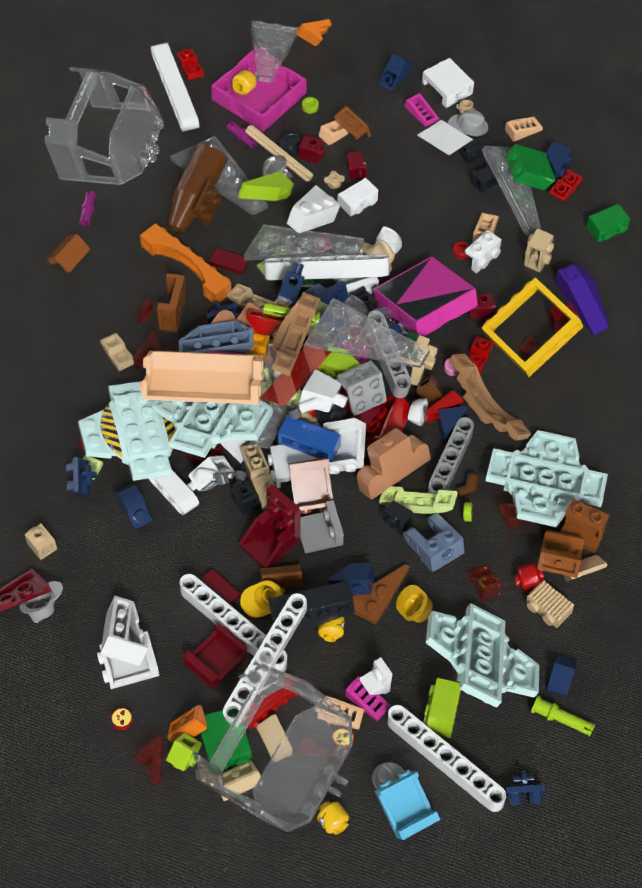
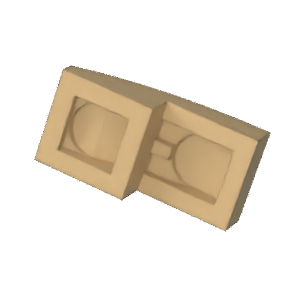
[100,333,135,371]

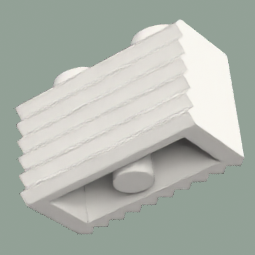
[337,178,378,217]

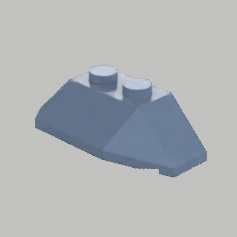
[179,321,254,354]

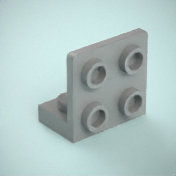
[337,361,387,416]
[301,500,344,553]

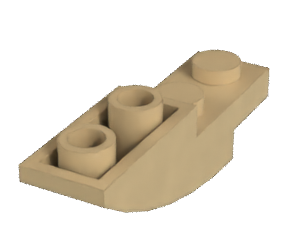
[240,442,276,510]

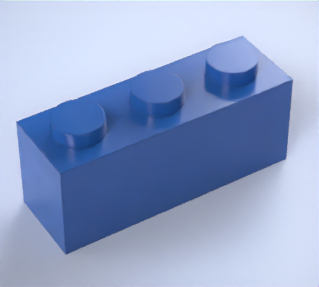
[278,415,341,462]

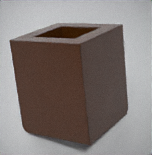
[416,375,446,407]

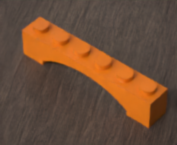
[140,223,231,304]

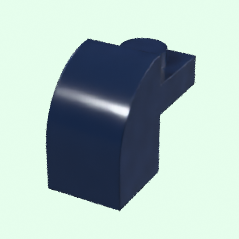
[304,281,349,310]
[113,484,152,529]

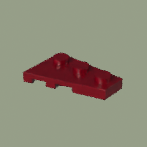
[0,569,52,612]

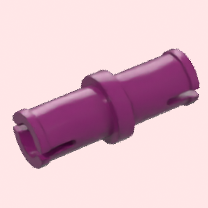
[226,120,258,149]
[79,191,96,226]

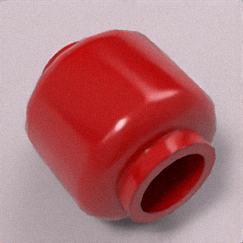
[514,563,545,591]

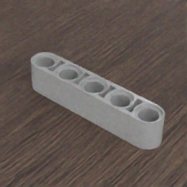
[365,310,411,398]
[428,417,474,494]

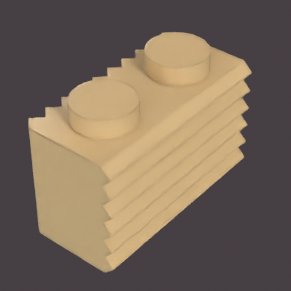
[526,580,574,628]

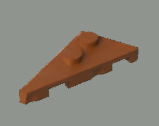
[352,564,410,625]

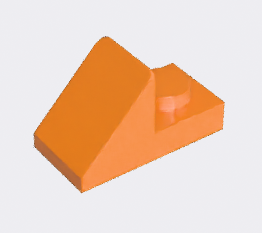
[295,19,332,46]

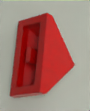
[246,308,284,335]

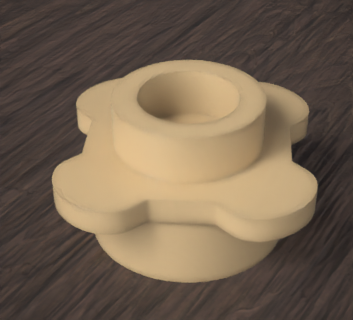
[456,100,476,114]
[324,171,345,189]

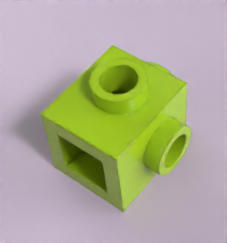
[166,732,202,772]

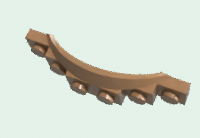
[272,292,320,376]
[449,353,531,441]

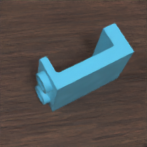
[375,770,440,840]

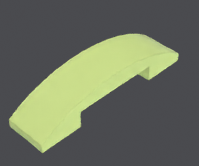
[379,486,458,514]

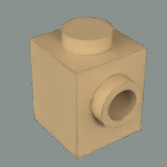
[25,524,57,560]

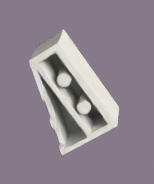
[287,185,340,233]

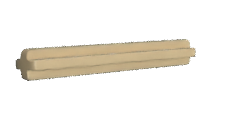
[245,125,313,182]

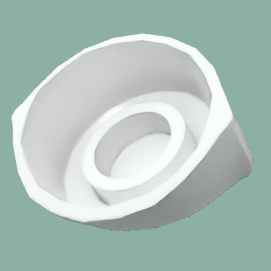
[376,226,402,254]
[408,398,428,426]

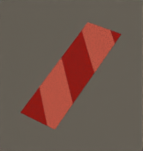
[260,344,331,407]

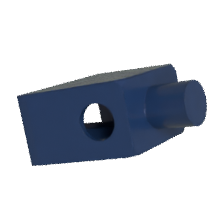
[276,261,305,305]

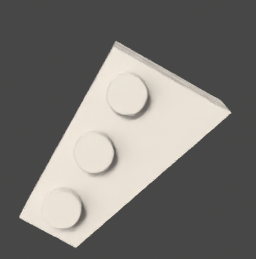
[100,596,148,666]

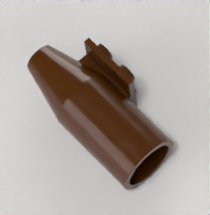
[167,144,228,234]

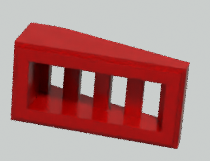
[424,390,463,423]

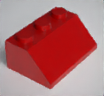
[365,395,411,449]

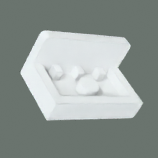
[465,230,501,273]

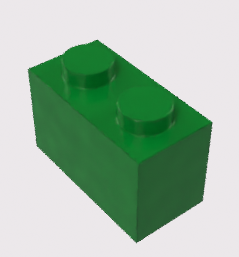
[586,204,630,242]

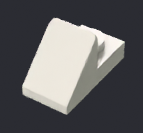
[360,658,392,695]

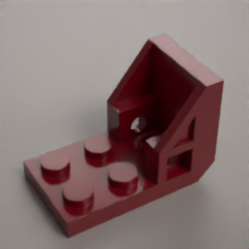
[239,484,301,568]

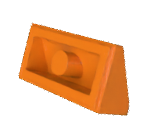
[167,704,207,743]

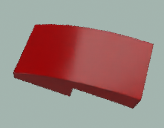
[176,49,204,80]
[549,170,583,202]
[468,336,494,374]

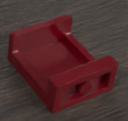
[183,623,248,690]

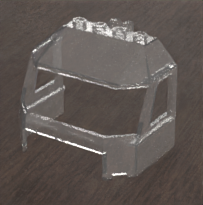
[45,67,163,185]
[194,664,353,833]

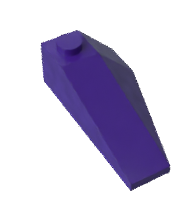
[555,264,609,335]

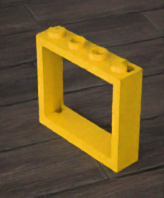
[482,278,583,377]

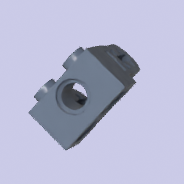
[403,513,464,573]

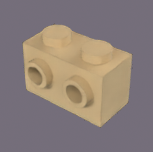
[524,228,554,272]

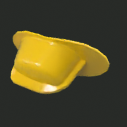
[240,580,285,618]
[396,585,433,623]

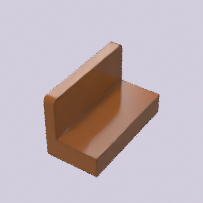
[334,106,371,140]
[47,233,90,273]
[260,564,302,588]

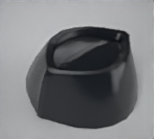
[277,133,301,157]

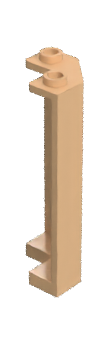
[140,351,264,404]

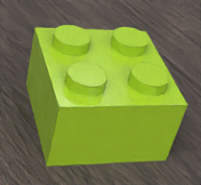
[423,678,461,738]

